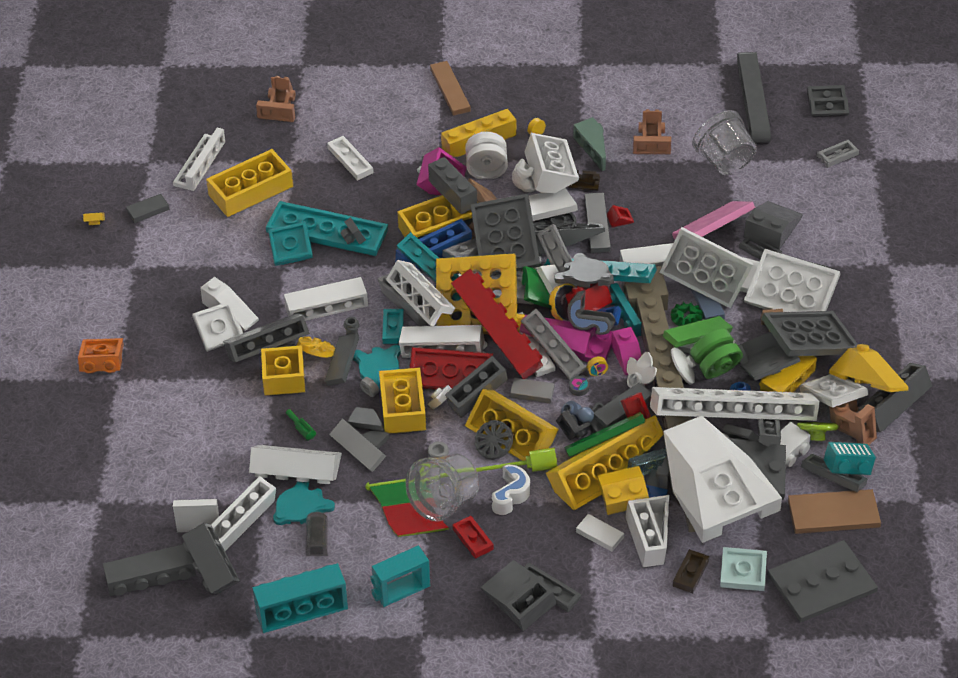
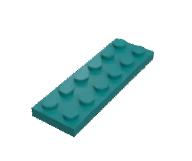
[266,201,388,256]

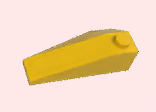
[829,344,908,392]

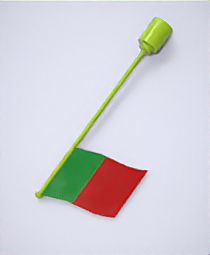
[365,448,557,537]

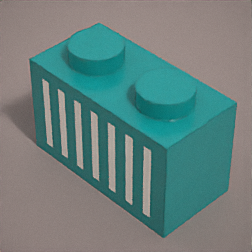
[823,442,876,475]

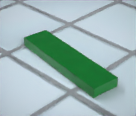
[564,412,645,457]

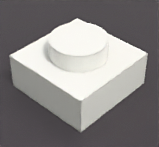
[428,385,452,410]

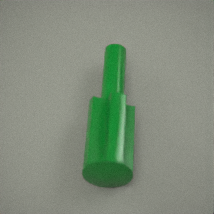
[286,409,316,441]

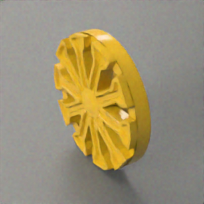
[297,336,335,357]

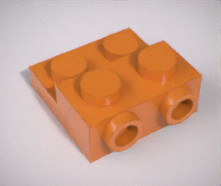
[78,338,124,373]

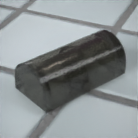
[306,512,328,556]

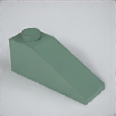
[573,117,606,171]

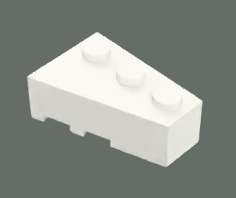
[625,495,669,567]

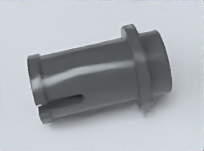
[343,317,360,337]

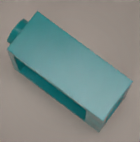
[370,545,430,607]

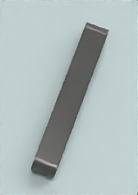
[737,52,771,144]

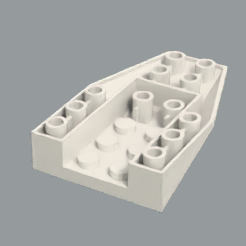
[664,416,782,543]

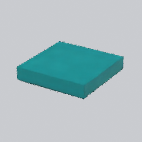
[268,221,313,266]

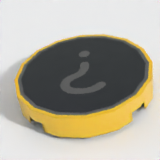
[549,284,575,321]

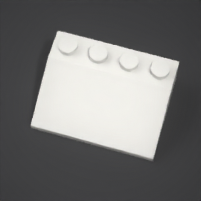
[659,227,754,309]

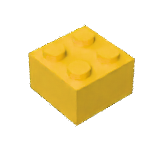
[261,345,305,395]

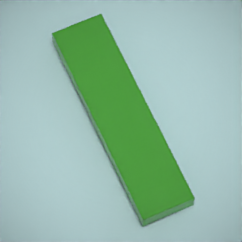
[663,316,733,348]

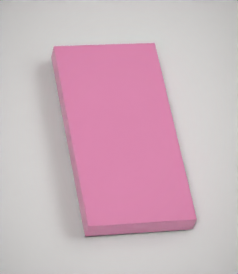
[672,201,755,239]

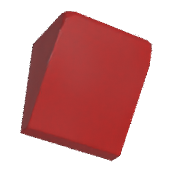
[606,205,634,227]

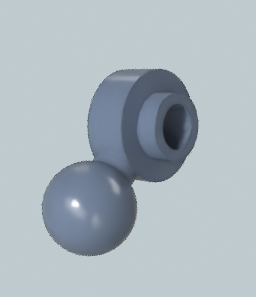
[561,401,594,423]

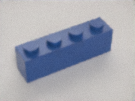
[395,219,472,271]

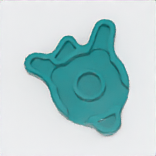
[353,345,401,391]
[273,481,335,525]

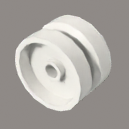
[465,132,508,179]

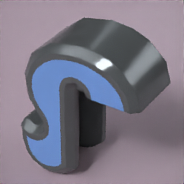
[567,291,615,335]

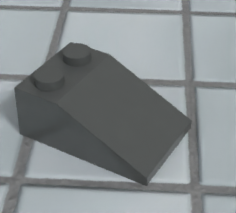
[744,201,803,250]

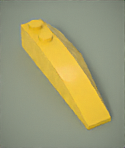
[546,415,664,510]

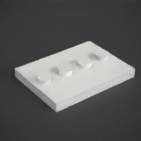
[744,249,840,312]

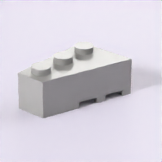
[377,264,435,326]

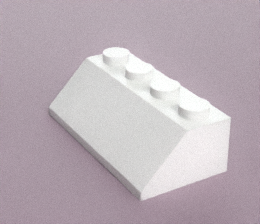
[524,133,579,194]
[249,445,342,484]

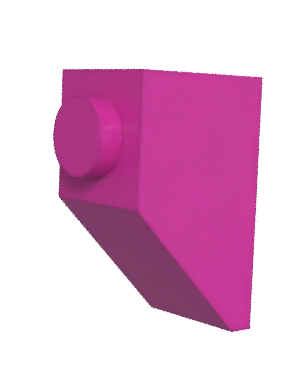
[611,327,642,376]

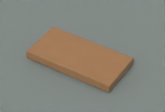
[788,489,881,534]

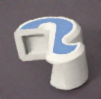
[492,464,530,515]

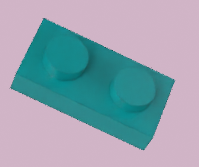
[382,309,404,344]

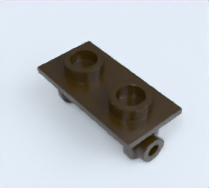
[566,170,600,191]

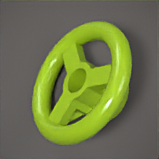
[796,422,839,441]

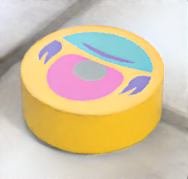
[587,356,608,376]

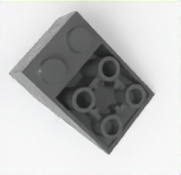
[480,560,557,631]

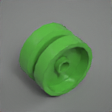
[690,329,743,379]

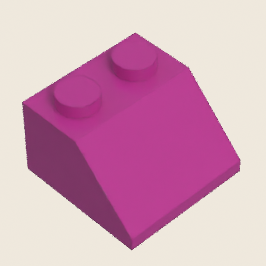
[416,147,467,195]

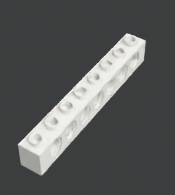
[650,387,820,421]

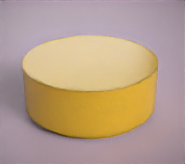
[527,118,546,134]

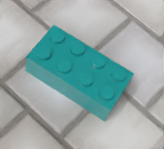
[252,563,348,633]

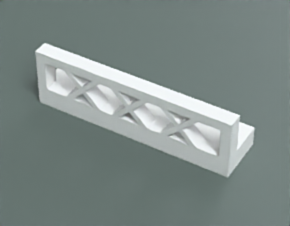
[173,128,225,191]
[386,260,455,326]

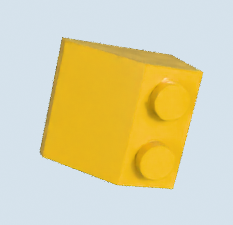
[597,466,649,515]

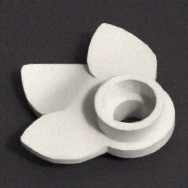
[627,352,657,388]

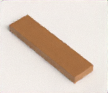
[430,61,471,116]

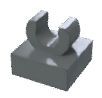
[340,217,366,244]

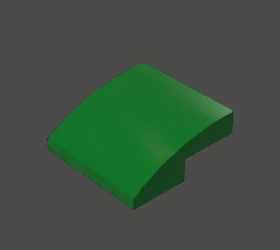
[521,266,552,309]

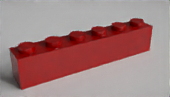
[451,269,543,379]

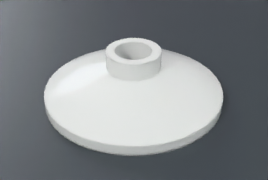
[671,347,696,385]

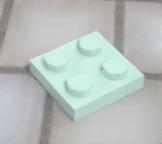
[720,547,767,591]

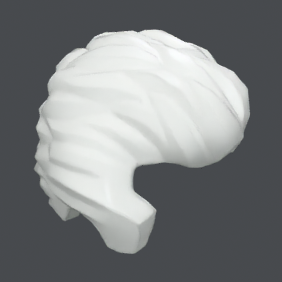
[512,159,535,193]

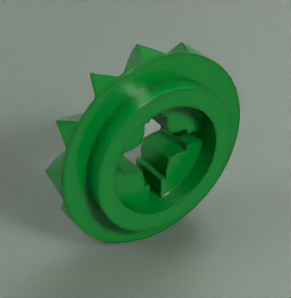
[671,301,703,326]

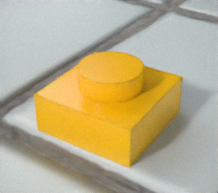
[83,213,105,225]

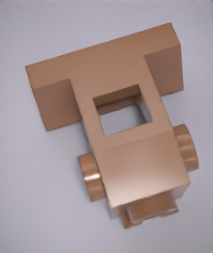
[256,76,296,122]
[633,109,671,154]
[829,399,877,445]

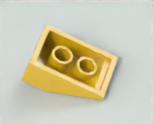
[379,368,426,433]

